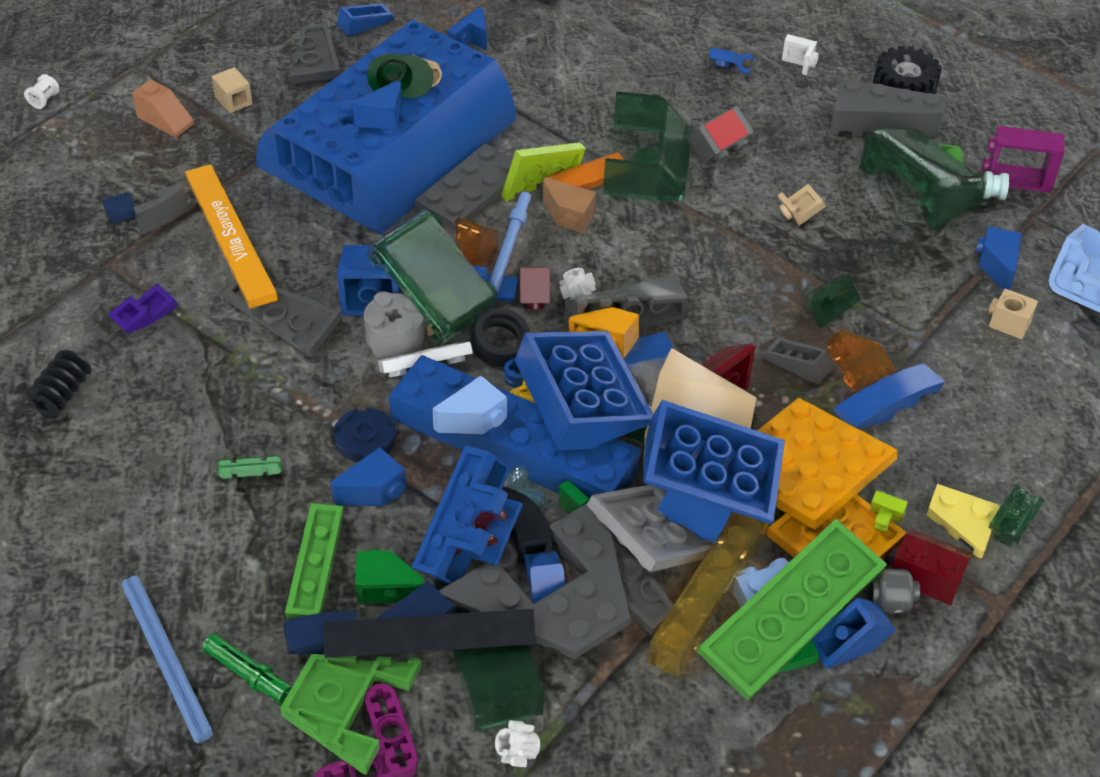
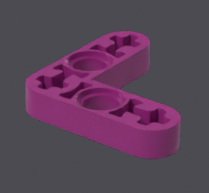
[314,683,418,777]

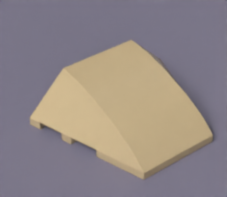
[643,348,757,470]

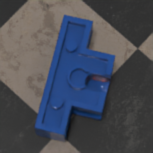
[411,446,523,586]

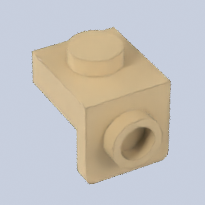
[777,184,826,226]

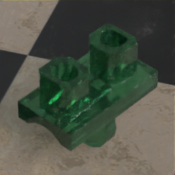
[988,485,1045,546]

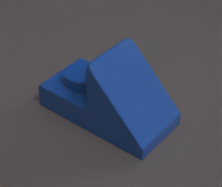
[447,7,487,50]
[524,551,565,604]

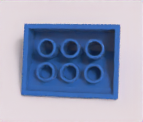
[515,331,653,451]
[644,400,785,524]

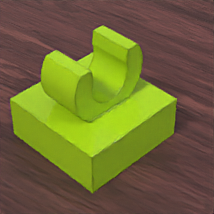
[870,490,908,533]

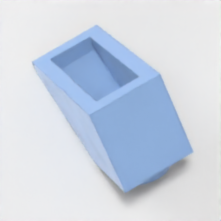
[433,376,507,434]

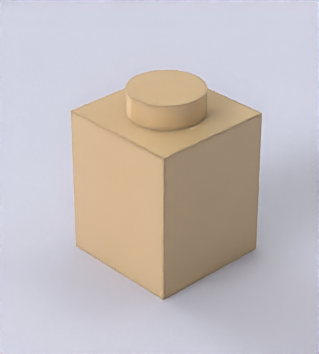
[211,67,253,113]

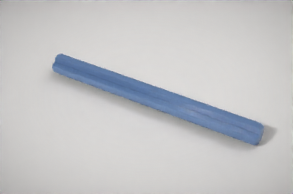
[122,576,213,743]

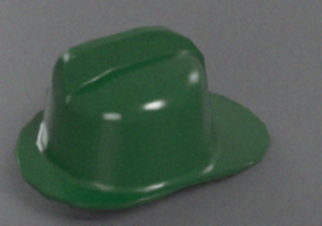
[366,53,434,98]

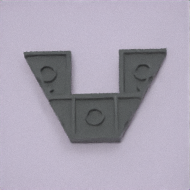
[439,504,630,660]

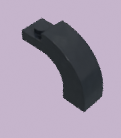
[502,486,552,563]

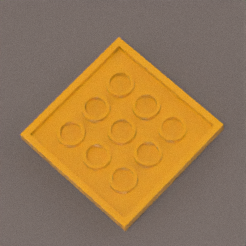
[757,398,897,530]

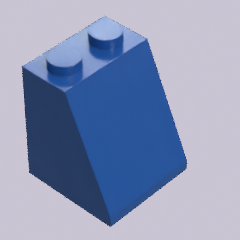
[337,245,403,315]

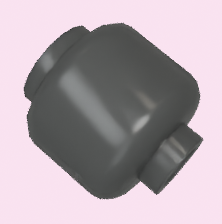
[868,569,920,613]

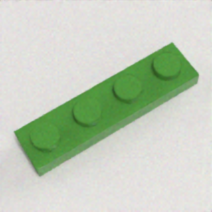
[285,503,344,621]

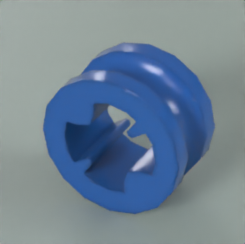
[504,358,524,388]

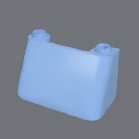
[1049,224,1100,313]

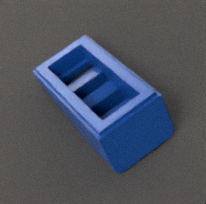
[337,3,394,36]

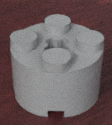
[363,291,425,359]

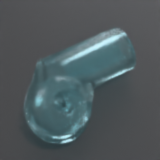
[508,466,546,509]

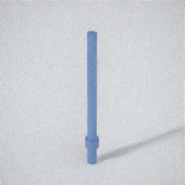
[470,192,531,336]

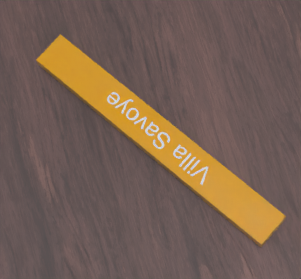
[185,164,278,309]

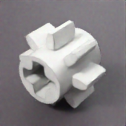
[559,268,596,299]
[495,720,540,767]

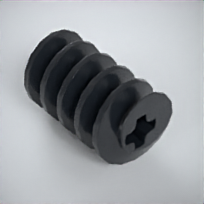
[26,350,92,419]

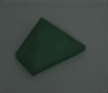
[807,274,861,328]

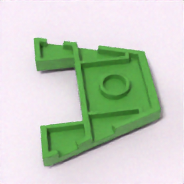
[280,654,421,774]

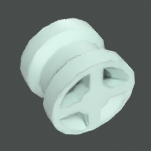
[981,171,1009,200]

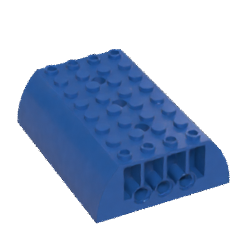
[256,19,516,235]

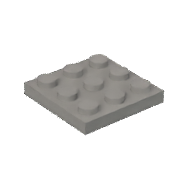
[587,485,719,572]

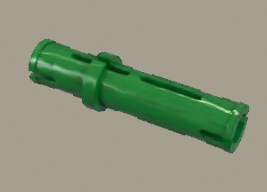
[202,633,293,706]

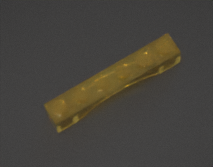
[648,512,771,678]

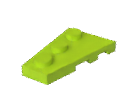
[501,142,586,202]

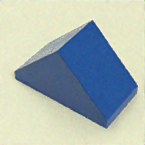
[352,80,402,130]

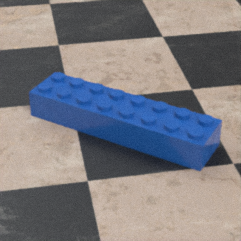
[389,355,641,500]

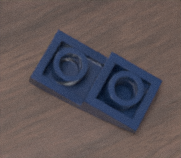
[283,611,358,655]

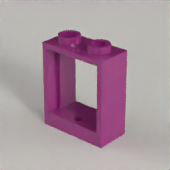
[981,126,1065,193]

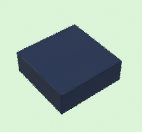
[102,192,135,224]

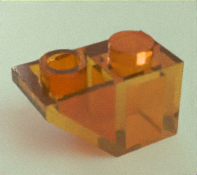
[455,217,498,267]
[825,330,896,393]

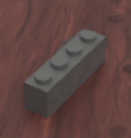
[565,274,688,330]

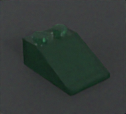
[451,646,544,731]

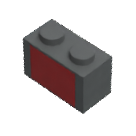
[687,105,754,165]

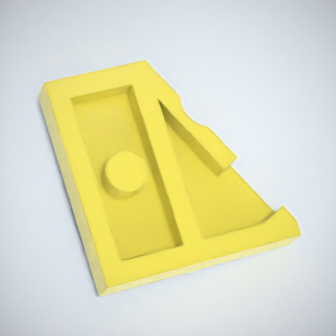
[927,484,1000,559]

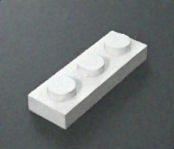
[378,341,473,377]

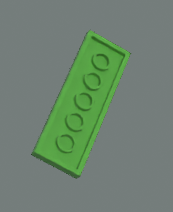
[697,519,887,701]

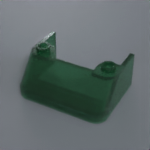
[603,91,692,202]

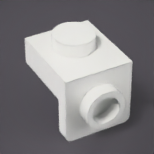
[782,34,819,76]

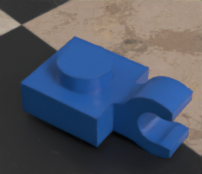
[709,47,754,74]

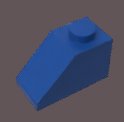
[975,226,1022,291]
[330,447,407,506]
[812,597,896,668]

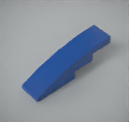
[833,363,945,429]

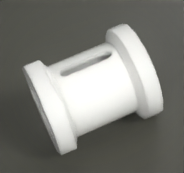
[24,74,59,109]

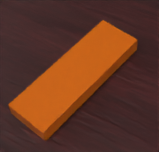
[547,152,631,190]

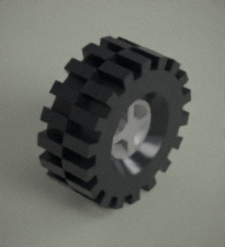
[873,46,942,94]

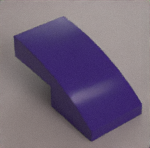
[108,283,178,333]

